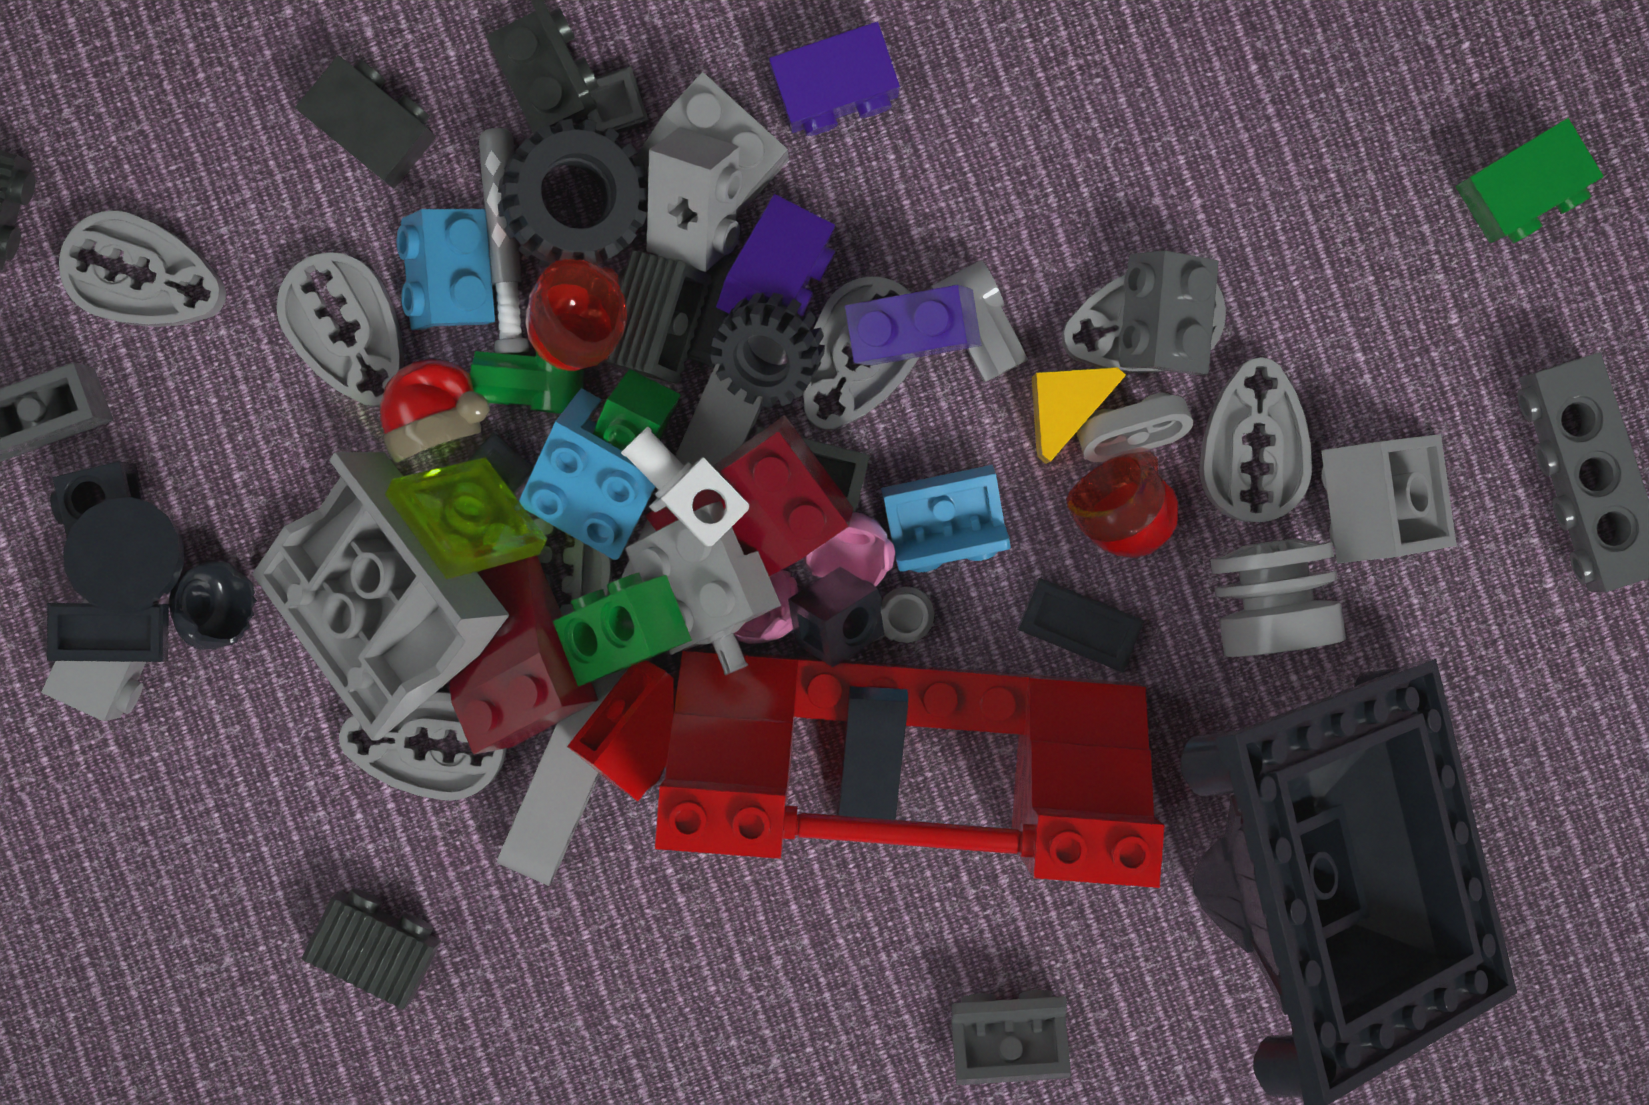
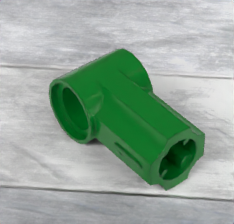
[470,351,586,414]

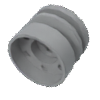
[1210,538,1346,657]

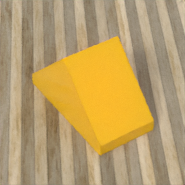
[1032,367,1126,464]

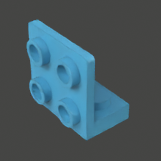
[517,388,655,560]

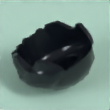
[169,560,257,650]

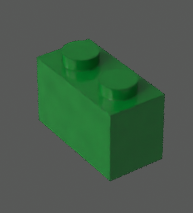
[1455,118,1604,244]

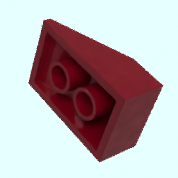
[644,416,853,576]
[449,544,599,754]

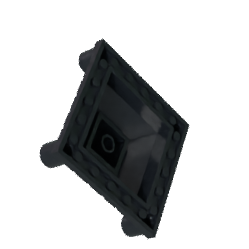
[1180,659,1517,1105]

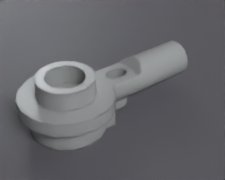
[873,586,935,643]

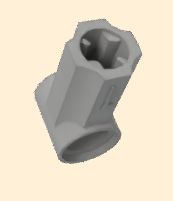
[930,260,1028,383]

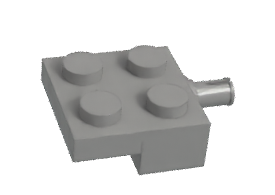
[626,501,781,675]

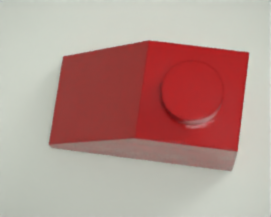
[567,660,674,801]

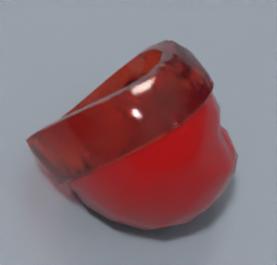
[526,259,627,371]
[1066,451,1178,558]

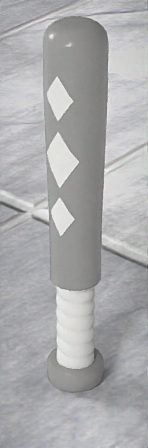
[479,128,529,355]

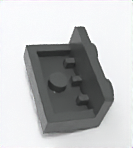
[1119,250,1219,375]
[951,990,1071,1085]

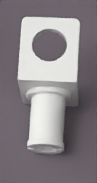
[621,427,749,547]

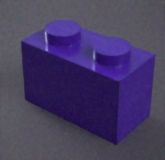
[769,21,900,136]
[716,194,836,317]
[845,285,982,366]

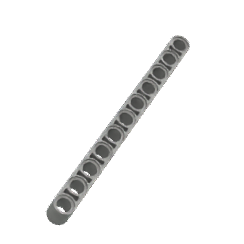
[497,335,786,886]

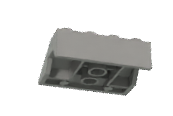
[252,452,509,740]

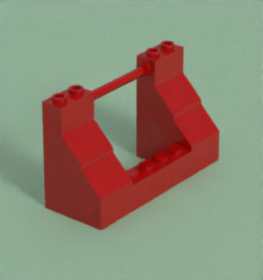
[655,648,1165,888]

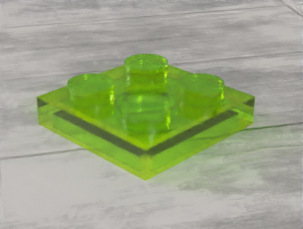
[385,457,547,579]

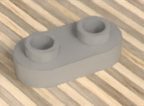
[1077,393,1193,462]

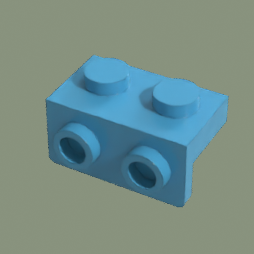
[396,209,495,330]
[881,465,1011,572]

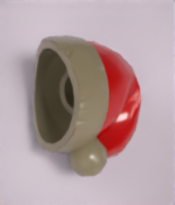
[380,358,490,463]

